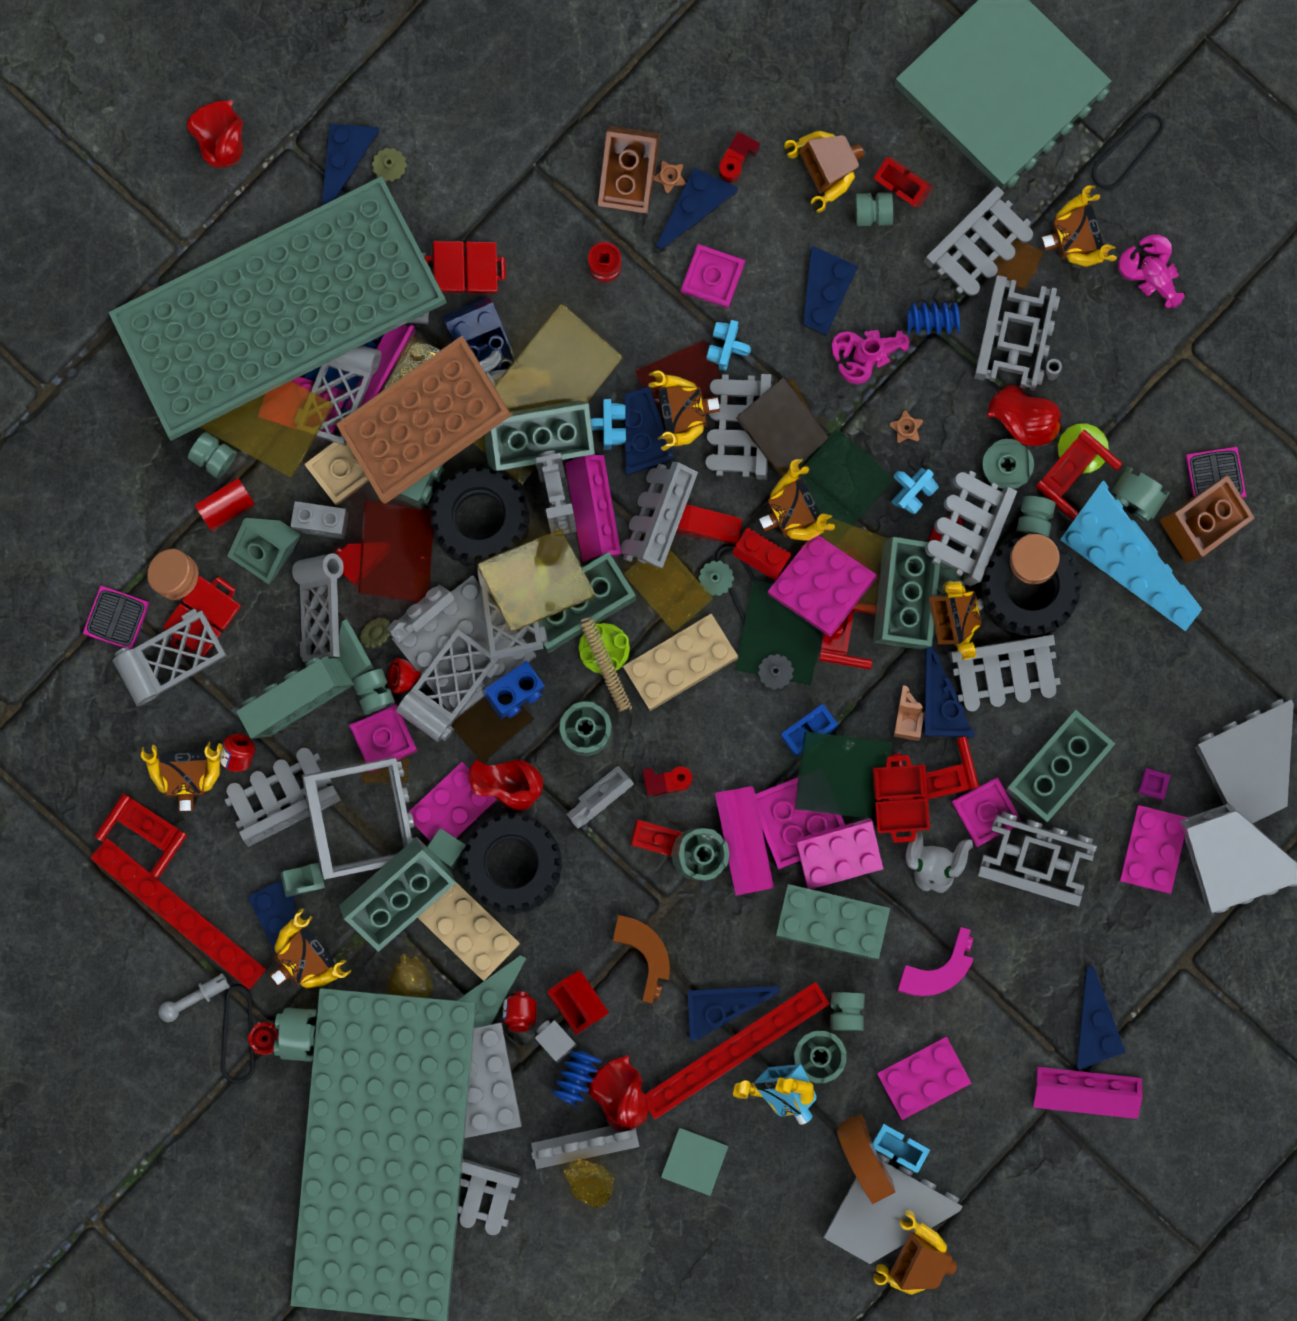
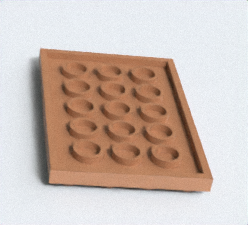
[336,336,512,504]

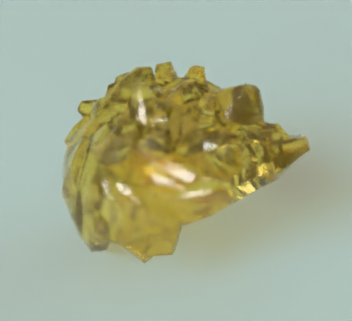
[389,954,434,998]
[564,1159,615,1208]

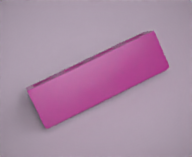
[345,325,416,411]
[565,455,621,562]
[715,786,774,895]
[1033,1067,1143,1119]

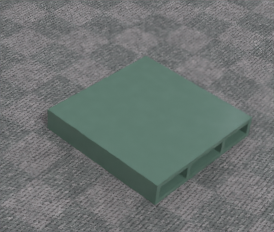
[895,0,1112,190]

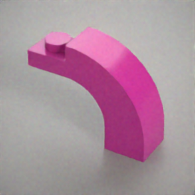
[897,927,974,997]

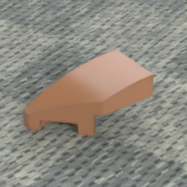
[894,685,924,741]

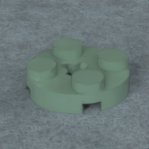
[982,439,1034,490]

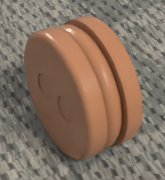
[1010,534,1060,584]
[147,549,199,600]

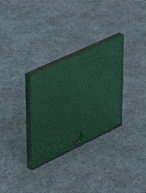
[799,429,895,546]
[735,580,822,686]
[794,731,892,819]

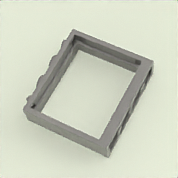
[302,756,415,880]

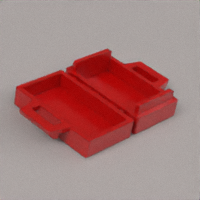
[424,241,506,294]
[163,576,242,657]
[873,755,931,843]

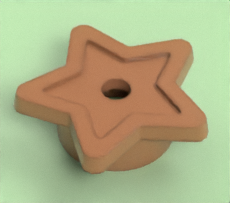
[654,161,686,193]
[890,411,923,443]

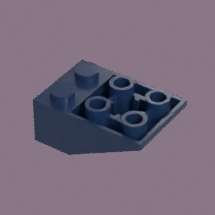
[442,296,520,371]

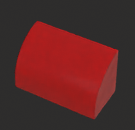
[195,478,255,532]
[547,970,609,1035]

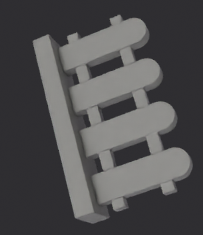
[924,186,1033,296]
[706,374,773,480]
[620,462,698,568]
[925,471,1017,586]
[949,634,1061,711]
[225,748,341,847]
[531,1126,640,1169]
[458,1159,522,1235]

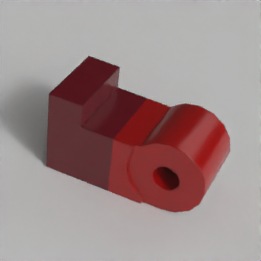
[719,131,760,183]
[642,766,692,798]

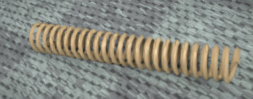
[580,618,632,712]

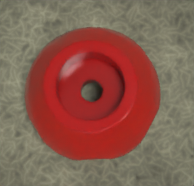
[248,1022,279,1055]

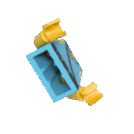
[733,1064,817,1125]

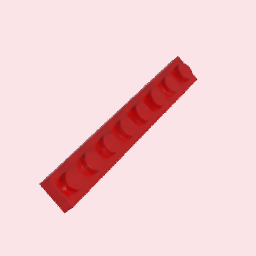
[91,838,267,990]
[645,982,830,1119]

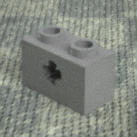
[291,501,349,539]
[535,1020,577,1063]

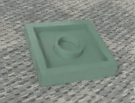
[661,1128,729,1196]

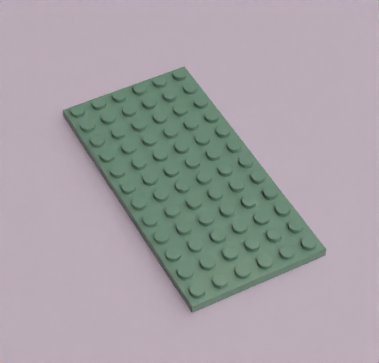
[108,176,447,441]
[290,988,477,1321]

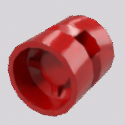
[588,242,622,283]

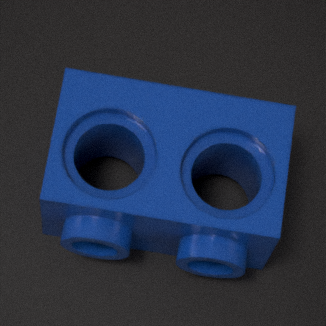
[483,661,545,720]
[780,704,838,758]

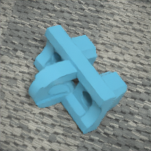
[707,320,751,371]
[591,399,626,450]
[891,468,939,514]

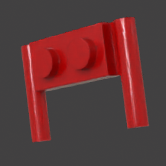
[1035,430,1123,521]
[819,601,877,670]
[891,737,979,800]
[94,793,187,879]

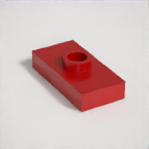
[629,820,683,857]

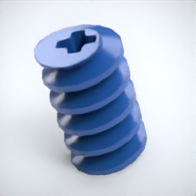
[907,302,960,335]
[552,1049,603,1109]

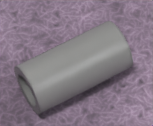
[1044,359,1062,381]

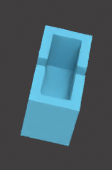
[872,1124,930,1173]

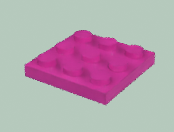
[768,535,877,638]
[755,768,845,870]

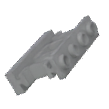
[974,275,1060,391]
[535,451,577,537]
[977,812,1097,906]

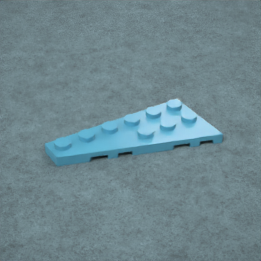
[1060,480,1202,631]

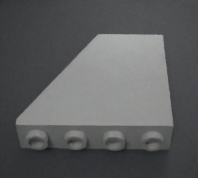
[1195,699,1294,824]
[1180,803,1297,913]
[823,1152,963,1264]

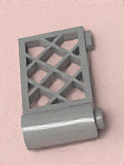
[294,345,381,445]
[292,553,344,662]
[477,555,547,660]
[112,609,227,706]
[396,629,500,742]

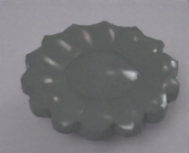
[758,654,794,690]

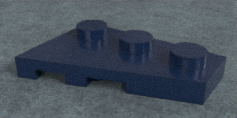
[803,246,858,336]
[625,386,675,476]

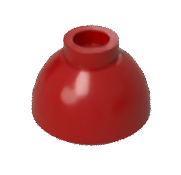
[387,658,421,694]

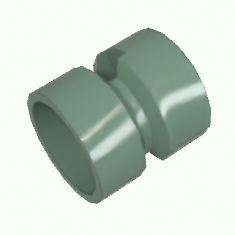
[855,192,893,227]
[188,432,237,479]
[1016,496,1056,538]
[352,669,395,715]
[830,992,865,1031]

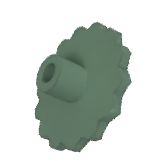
[698,561,734,596]

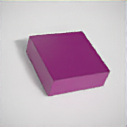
[1138,768,1171,801]

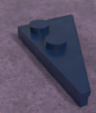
[322,124,379,206]
[656,168,738,250]
[923,647,975,738]
[248,880,295,954]
[1076,966,1126,1070]
[688,986,779,1042]

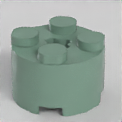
[1110,466,1170,522]
[560,701,612,756]
[671,828,730,881]
[274,1008,318,1062]
[794,1031,846,1084]

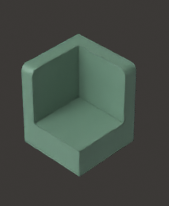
[428,829,466,869]
[281,863,325,897]

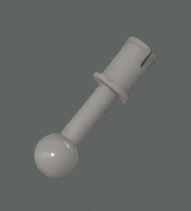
[158,973,230,1022]

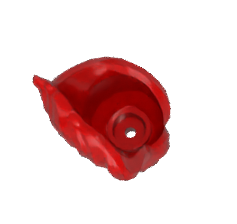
[187,100,243,169]
[986,385,1061,446]
[468,759,543,811]
[589,1055,648,1132]

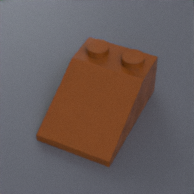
[598,126,661,213]
[1159,475,1255,563]

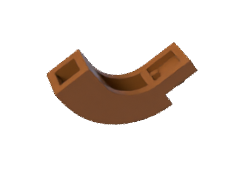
[613,915,670,1004]
[836,1114,896,1205]

